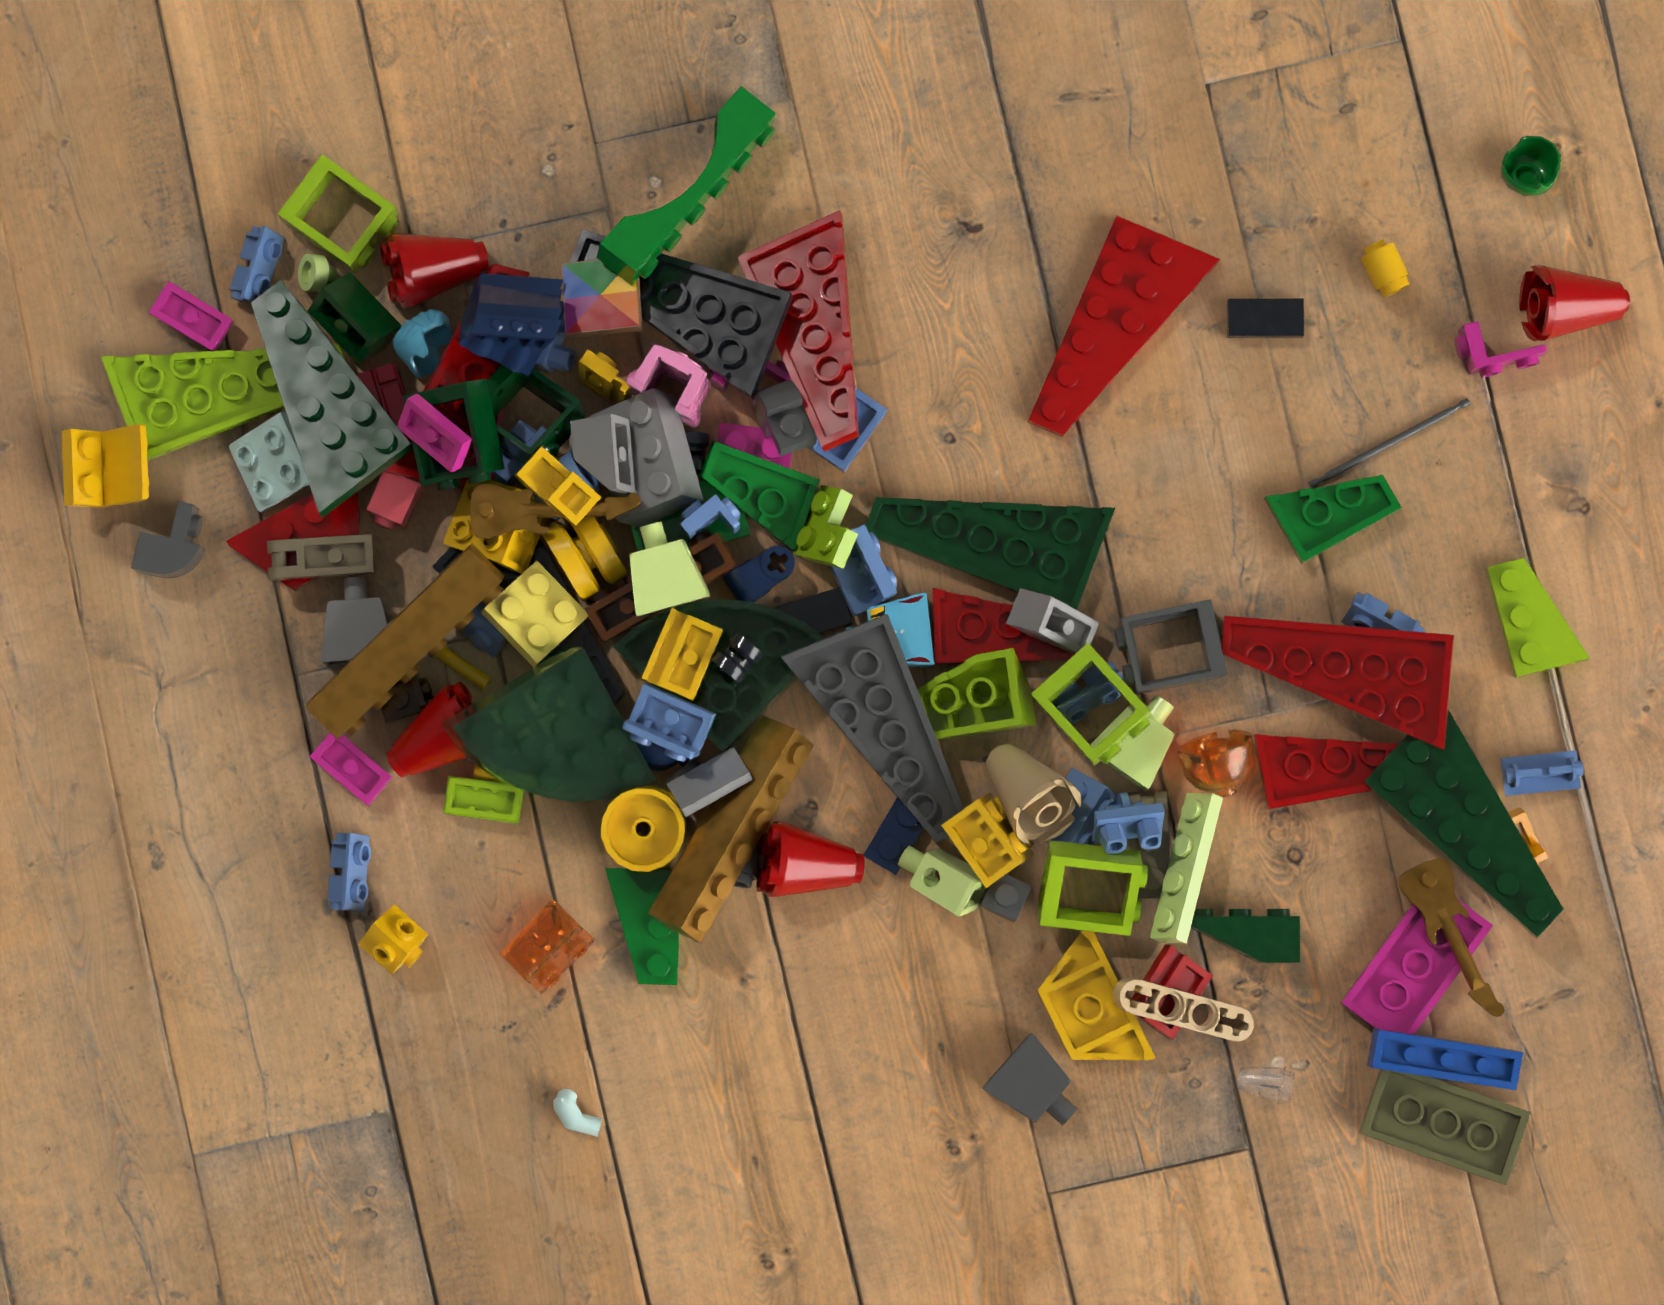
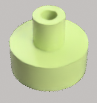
[298,254,337,293]

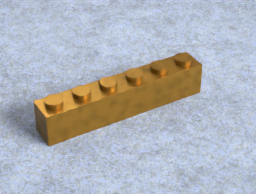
[305,543,504,740]
[648,715,814,943]

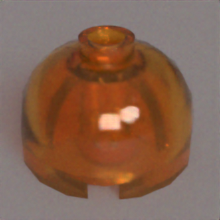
[1178,730,1256,797]

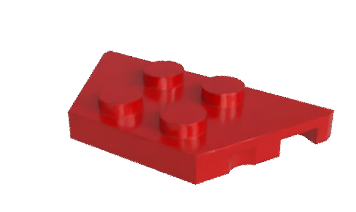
[226,491,360,591]

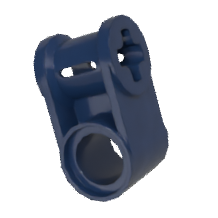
[722,546,795,609]

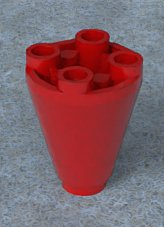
[380,233,489,309]
[386,681,495,778]
[756,821,865,897]

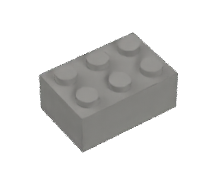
[589,388,704,527]

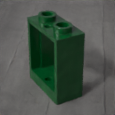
[462,365,586,464]
[403,379,505,491]

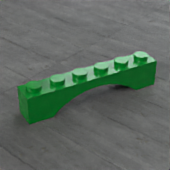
[596,86,776,286]

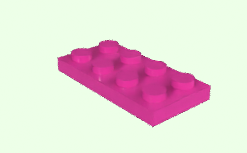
[1340,900,1493,1034]

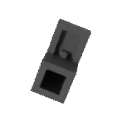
[751,380,816,456]
[131,501,205,579]

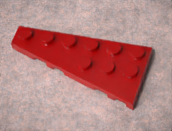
[1028,215,1220,437]

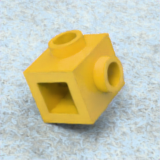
[358,904,429,975]

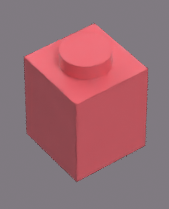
[366,472,423,531]

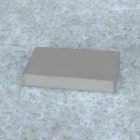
[667,747,753,817]

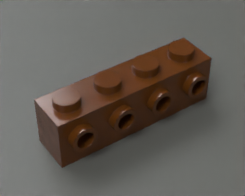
[585,530,739,642]

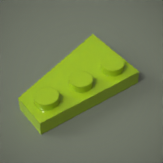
[1485,558,1590,678]

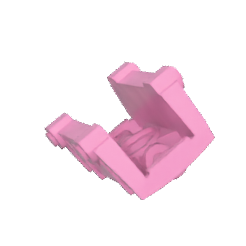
[626,344,710,428]

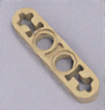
[1112,978,1254,1042]

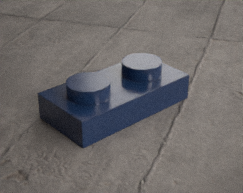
[864,797,923,875]

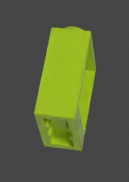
[278,154,399,273]
[1031,643,1152,766]
[1037,840,1148,936]

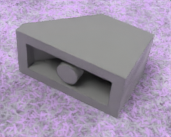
[569,413,635,495]
[1006,588,1099,654]

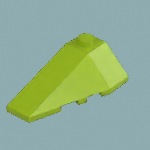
[917,648,1036,741]

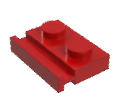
[1130,944,1213,1040]

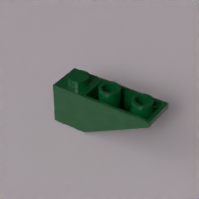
[1191,909,1300,963]

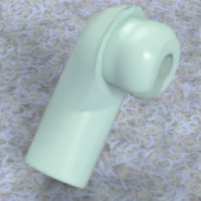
[553,1089,602,1137]

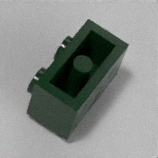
[307,272,401,365]

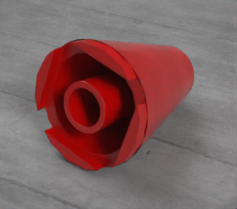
[1519,265,1630,341]

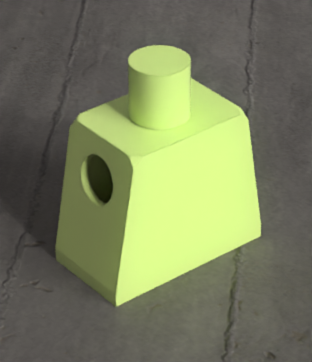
[630,521,710,616]
[1091,695,1175,792]
[898,846,988,917]

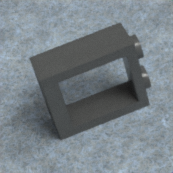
[1114,599,1227,695]

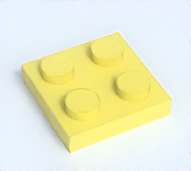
[481,561,589,667]

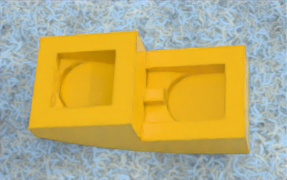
[514,446,601,526]

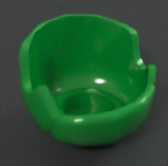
[1501,136,1561,197]

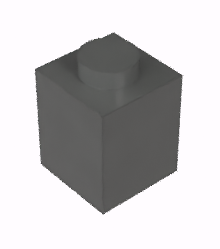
[980,874,1032,923]

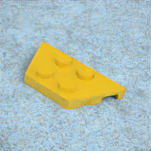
[1037,930,1156,1060]

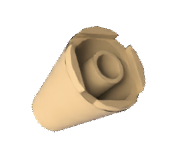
[985,743,1082,844]

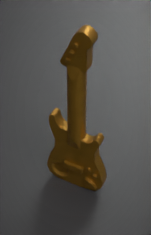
[470,483,641,539]
[1398,858,1505,1017]

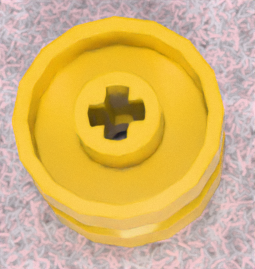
[542,516,628,602]
[601,784,686,872]

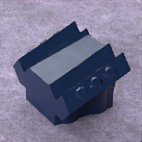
[459,274,563,376]

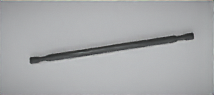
[1308,398,1470,488]

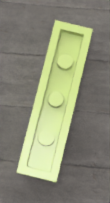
[1150,793,1223,944]

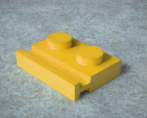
[579,350,633,403]
[641,608,723,701]

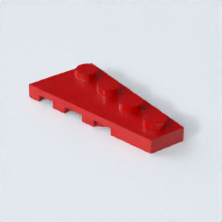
[932,588,1075,665]
[1253,734,1398,810]

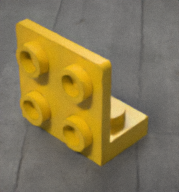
[61,424,149,509]
[443,479,547,574]
[941,793,1034,888]

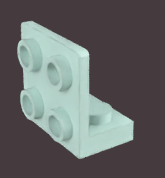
[229,411,310,512]

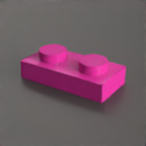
[148,281,234,351]
[397,394,472,473]
[717,423,792,469]
[309,733,394,806]

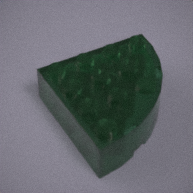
[613,599,825,753]
[441,646,656,802]

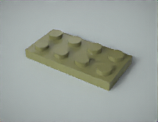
[1358,1069,1531,1185]

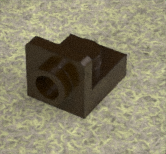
[381,672,434,724]

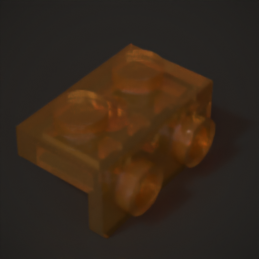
[500,899,595,994]

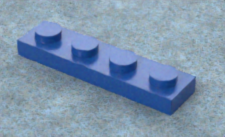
[1367,1028,1523,1090]

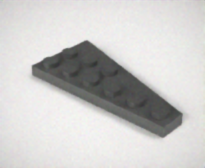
[780,614,964,842]

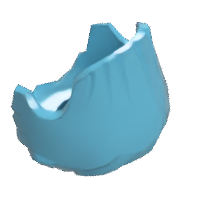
[393,309,453,378]

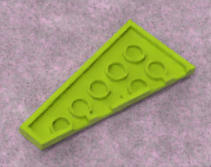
[101,345,346,461]

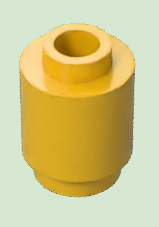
[1360,239,1410,298]

